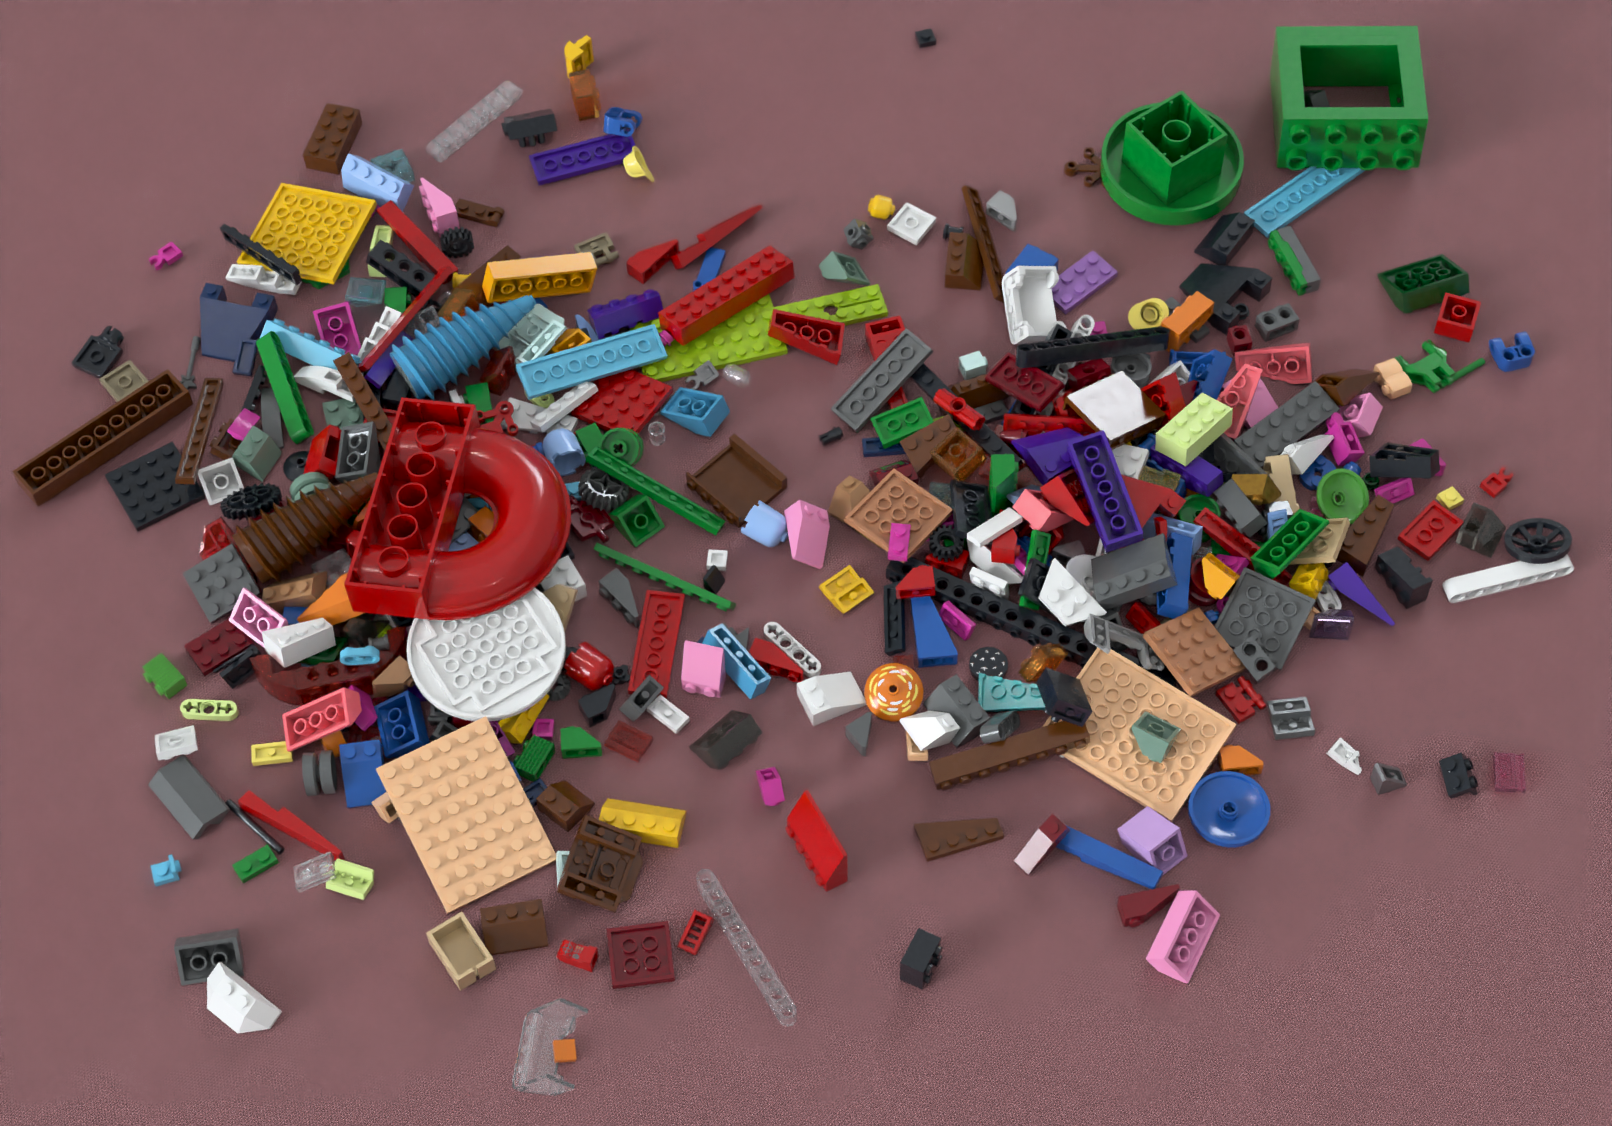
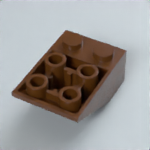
[1315,369,1380,406]

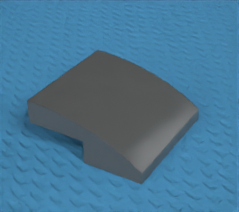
[1267,697,1315,740]

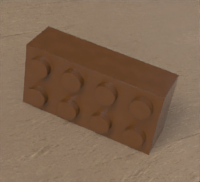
[303,103,363,175]

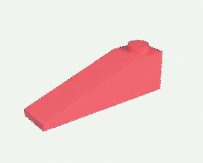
[1235,343,1312,384]
[1217,364,1263,441]

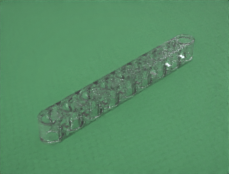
[696,869,797,1027]

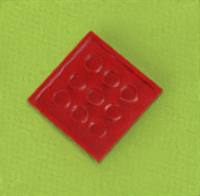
[571,369,673,434]

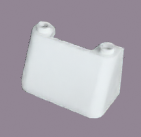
[1002,266,1067,345]

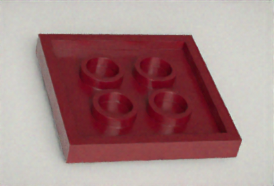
[607,921,675,989]

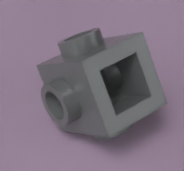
[843,218,874,250]

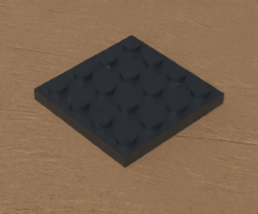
[105,442,206,532]

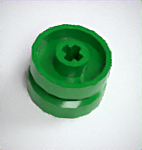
[599,428,644,467]
[1177,494,1221,543]

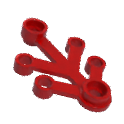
[477,401,519,436]

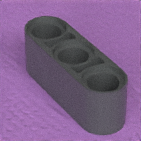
[980,710,1020,744]

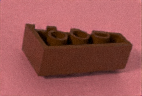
[1336,494,1394,577]

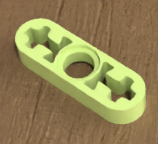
[180,699,239,721]

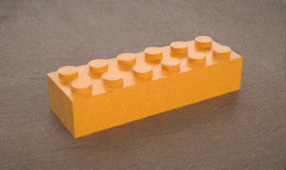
[482,252,597,303]

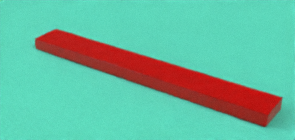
[358,266,453,373]

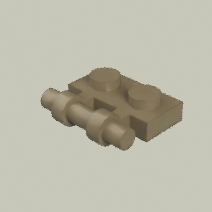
[574,232,619,268]

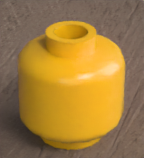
[868,195,895,220]

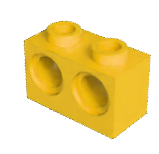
[1289,563,1329,599]

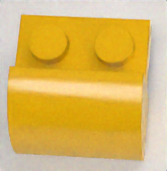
[564,35,594,84]

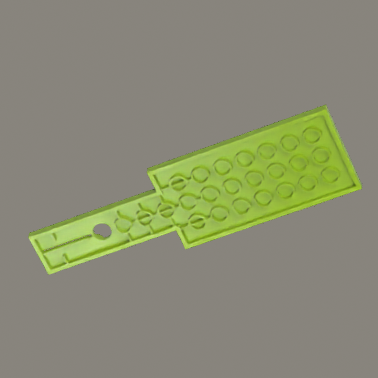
[629,284,888,382]

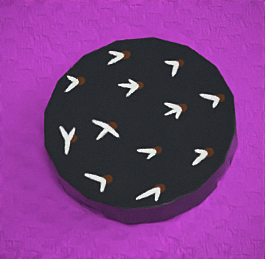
[969,647,1008,681]

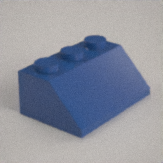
[374,690,430,758]

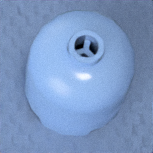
[542,428,586,476]
[741,500,788,547]

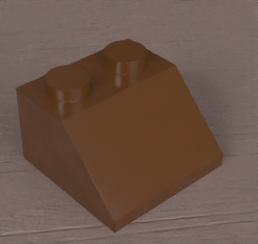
[536,780,595,832]

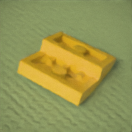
[819,565,874,614]

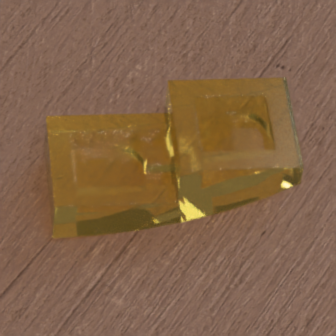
[1139,466,1181,492]

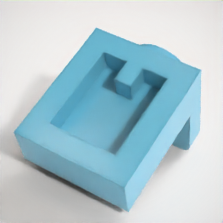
[151,854,182,887]

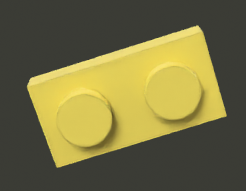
[251,741,293,766]

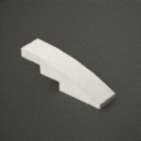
[226,264,301,295]
[358,306,403,375]

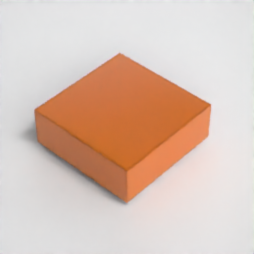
[553,1039,577,1063]

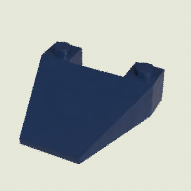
[200,283,278,362]

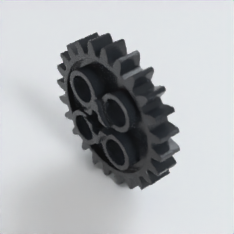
[220,483,282,521]

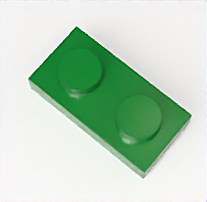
[232,844,279,883]

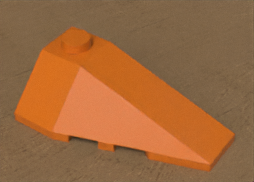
[297,572,363,626]

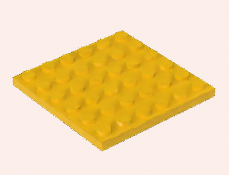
[237,183,377,284]

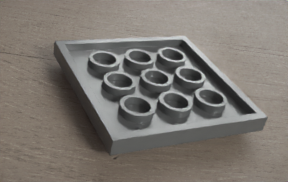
[1215,567,1316,670]

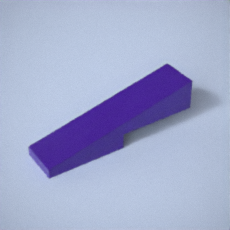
[364,330,414,389]

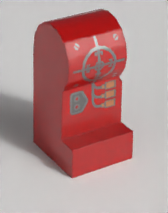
[556,940,599,972]

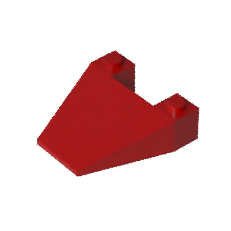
[1119,474,1186,549]

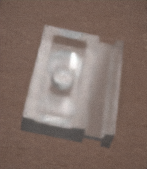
[293,852,336,893]

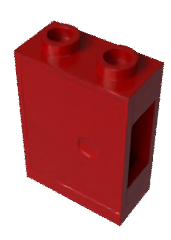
[303,425,341,480]

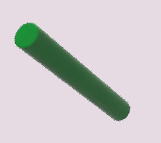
[1438,358,1485,389]

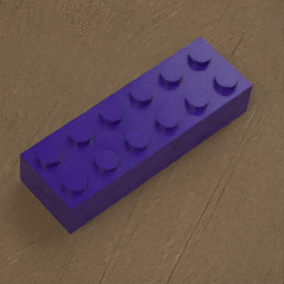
[1067,430,1144,553]

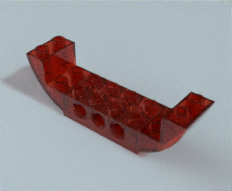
[250,626,408,706]

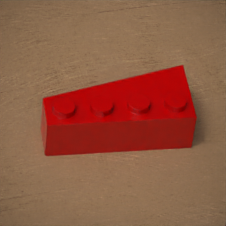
[767,309,845,365]
[1141,372,1186,431]

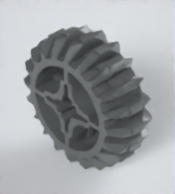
[578,467,629,512]

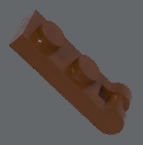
[455,198,505,227]

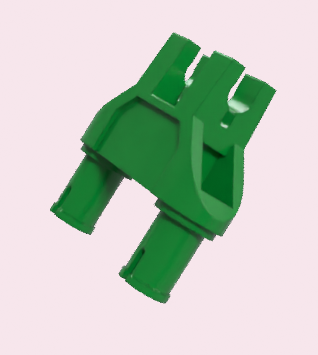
[1395,339,1456,393]

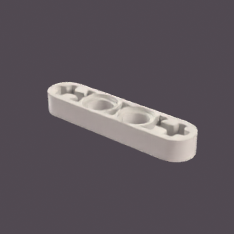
[764,622,821,678]

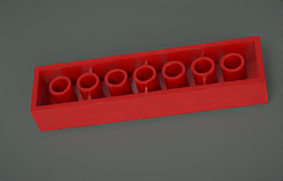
[658,245,795,346]

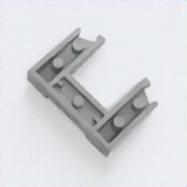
[1084,614,1164,671]

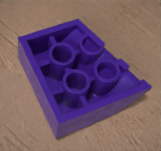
[1011,427,1084,485]

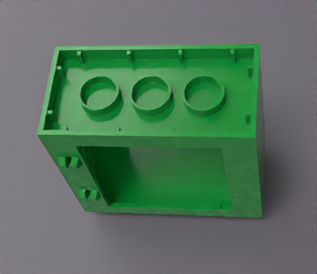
[1270,26,1428,170]

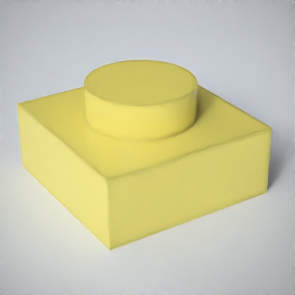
[1436,486,1464,511]

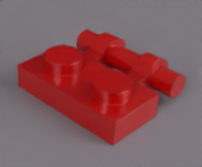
[1215,676,1267,724]

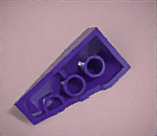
[1328,562,1396,626]

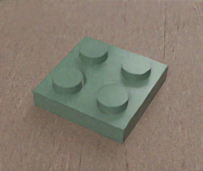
[322,398,363,430]

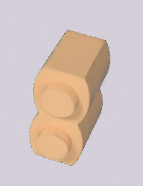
[1373,358,1412,400]

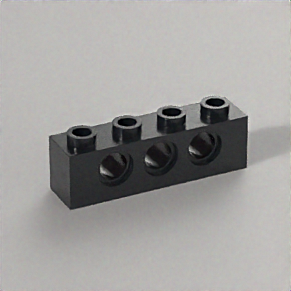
[366,240,435,297]

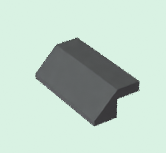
[148,755,230,839]

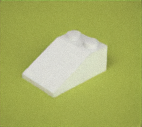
[797,672,867,726]

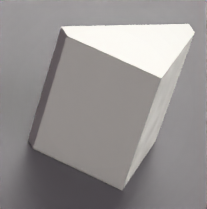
[198,458,244,505]

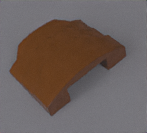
[556,815,643,913]

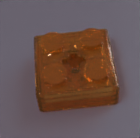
[1018,643,1068,682]

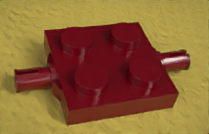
[569,494,614,543]

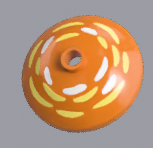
[864,663,924,722]

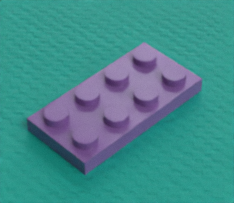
[1052,251,1118,315]

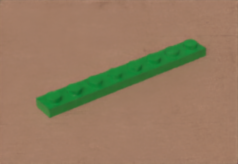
[586,446,726,535]
[594,543,737,612]

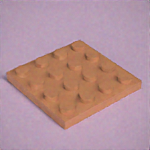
[845,468,953,563]
[1143,607,1246,697]

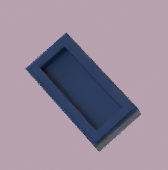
[233,338,258,377]

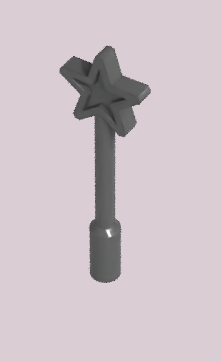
[180,336,200,390]

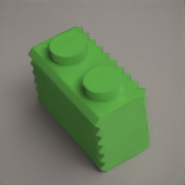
[142,653,187,699]

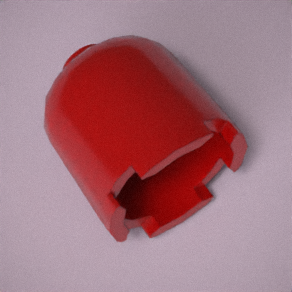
[564,642,614,691]

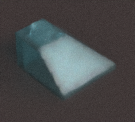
[345,277,386,307]

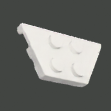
[1038,558,1107,626]

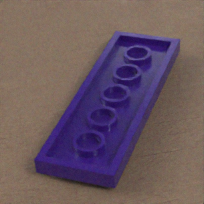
[529,129,636,186]

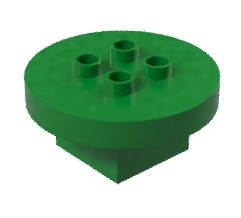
[1100,90,1244,225]

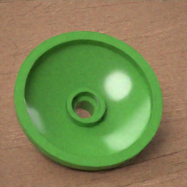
[1316,469,1369,524]

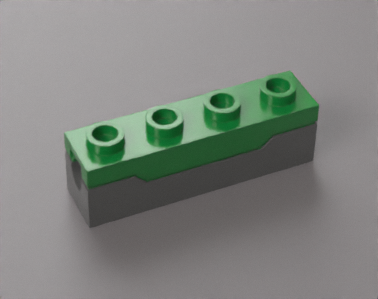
[1268,226,1321,296]

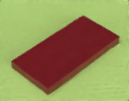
[984,352,1065,412]

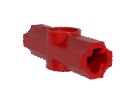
[933,388,985,431]

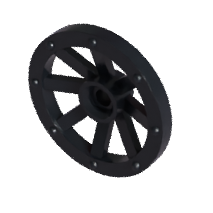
[1504,518,1572,564]

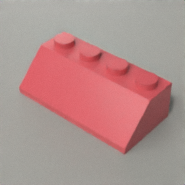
[282,687,362,752]

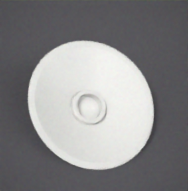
[1065,554,1099,604]

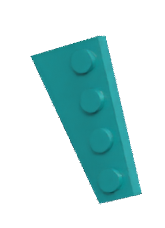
[978,673,1045,712]

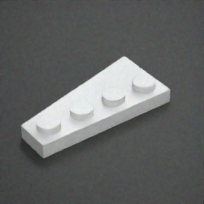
[501,397,578,434]

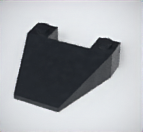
[1179,263,1272,335]

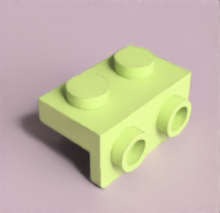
[326,859,374,900]

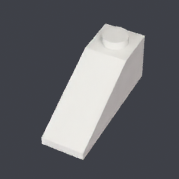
[1281,435,1334,474]

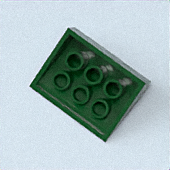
[1377,254,1470,313]

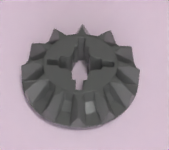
[547,674,571,701]

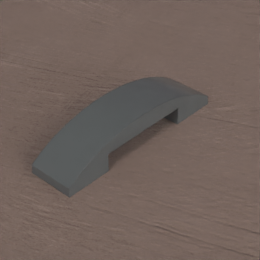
[261,387,284,449]

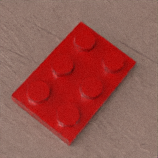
[1397,500,1464,561]

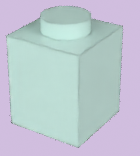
[958,351,988,380]

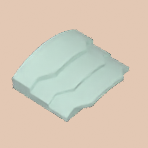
[493,304,567,365]

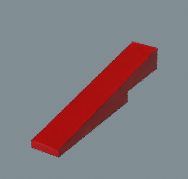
[377,200,458,285]
[670,204,762,269]
[1193,507,1293,588]
[238,790,345,861]

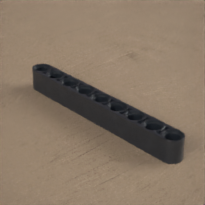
[1015,327,1170,368]

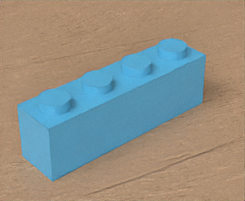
[702,623,771,700]

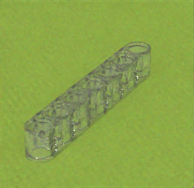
[426,80,523,162]

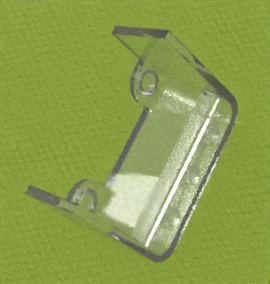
[512,998,588,1096]

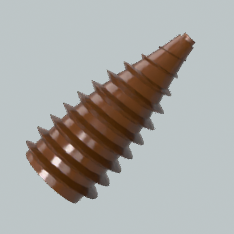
[232,472,378,584]

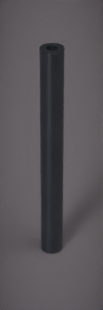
[225,799,285,854]

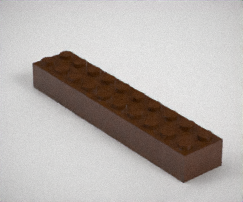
[12,369,193,507]

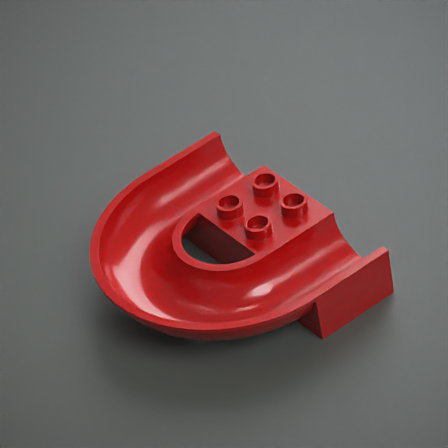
[344,397,571,620]

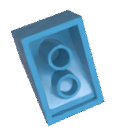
[660,387,730,437]

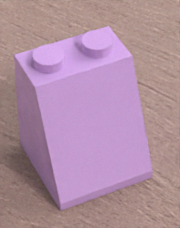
[1117,806,1187,876]

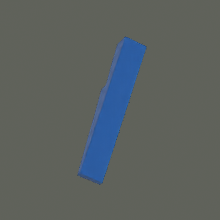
[1056,825,1163,889]

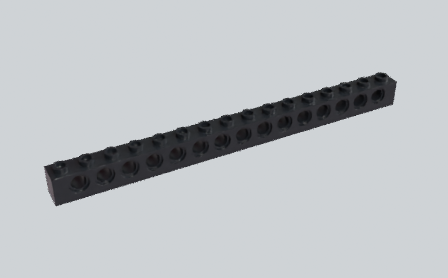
[886,557,1177,687]

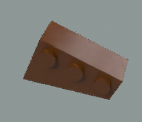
[899,414,961,478]

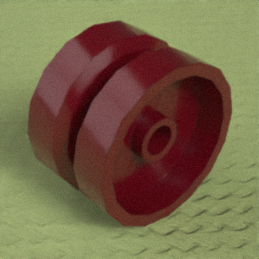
[1188,557,1219,606]

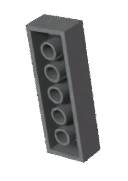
[1233,381,1340,469]

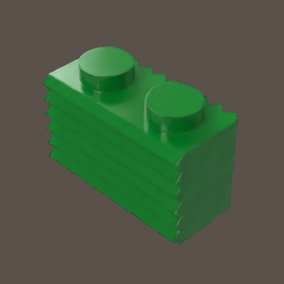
[513,734,556,782]

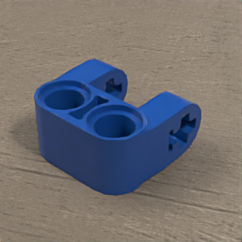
[603,107,642,137]
[1489,332,1535,372]

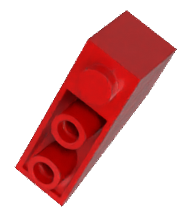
[749,637,804,682]

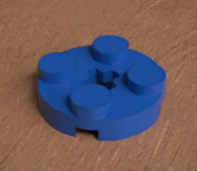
[1299,455,1336,491]

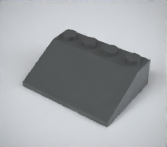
[1091,533,1178,610]

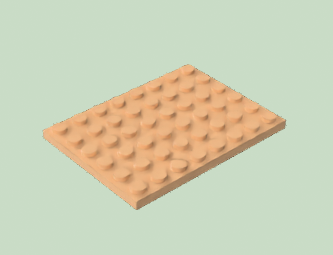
[1043,647,1236,822]
[376,716,556,914]

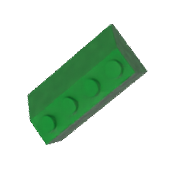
[988,454,1019,518]
[1250,509,1330,579]

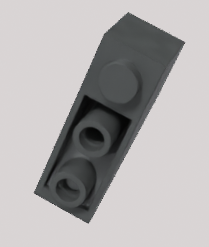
[599,568,640,628]

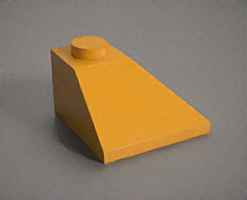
[1202,552,1240,599]

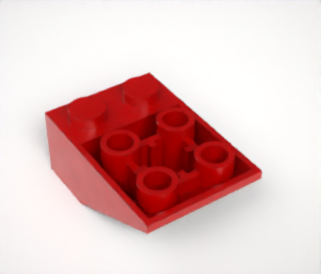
[865,315,905,362]

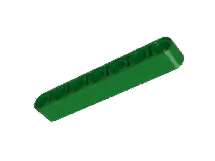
[256,331,314,445]

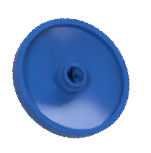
[1188,771,1270,848]

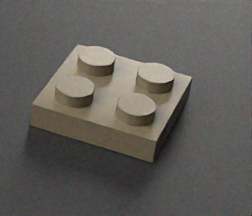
[99,360,149,402]

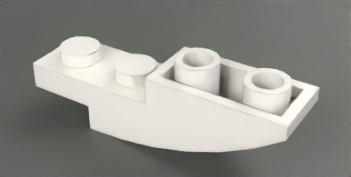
[294,366,355,402]

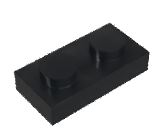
[219,650,264,689]

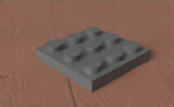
[182,544,262,623]

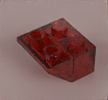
[479,346,517,396]

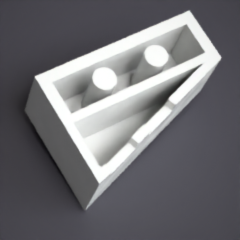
[262,618,336,668]

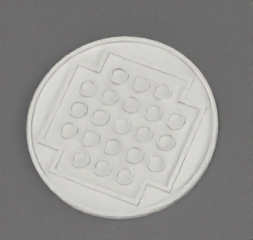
[407,588,566,721]

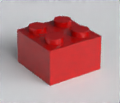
[1434,292,1481,343]

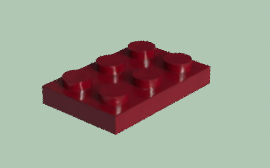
[184,619,255,677]

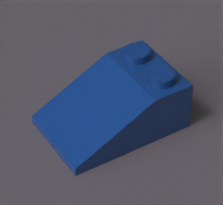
[339,740,386,808]

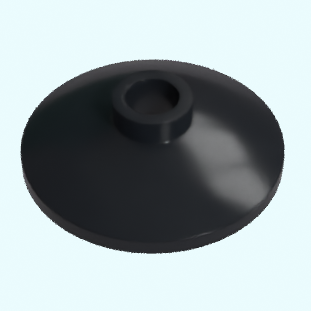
[283,451,309,482]

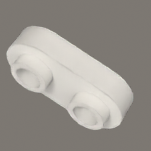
[1316,581,1342,617]

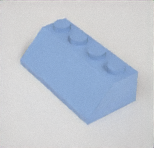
[341,153,414,212]

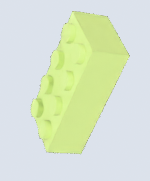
[1155,393,1233,466]

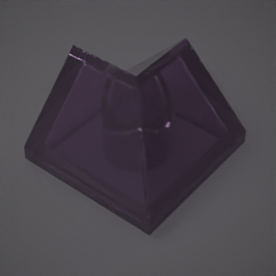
[1309,609,1354,640]

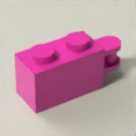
[1324,412,1364,466]

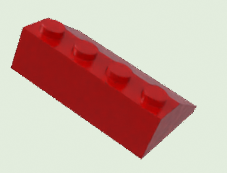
[1040,468,1094,526]
[786,790,848,892]

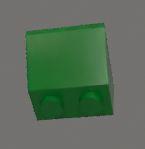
[608,494,665,548]

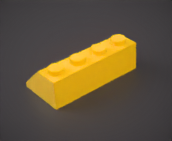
[599,798,687,848]

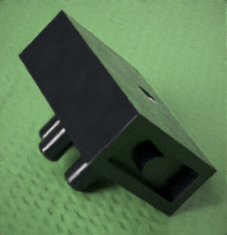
[501,108,558,147]
[1036,667,1092,727]

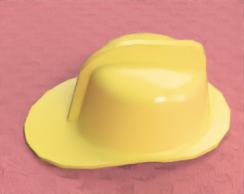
[623,146,654,182]
[1128,298,1169,330]

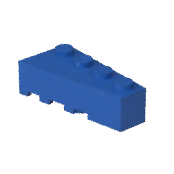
[1188,349,1233,400]
[1156,532,1193,619]

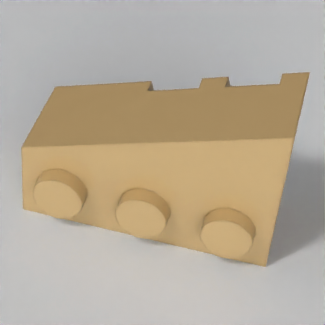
[1263,454,1300,515]

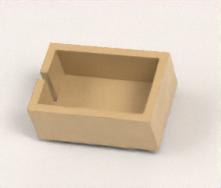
[426,912,496,991]

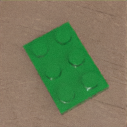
[870,397,934,449]

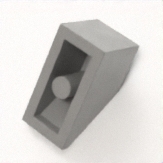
[986,190,1017,232]

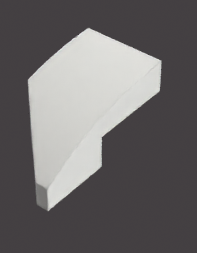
[1326,737,1362,775]

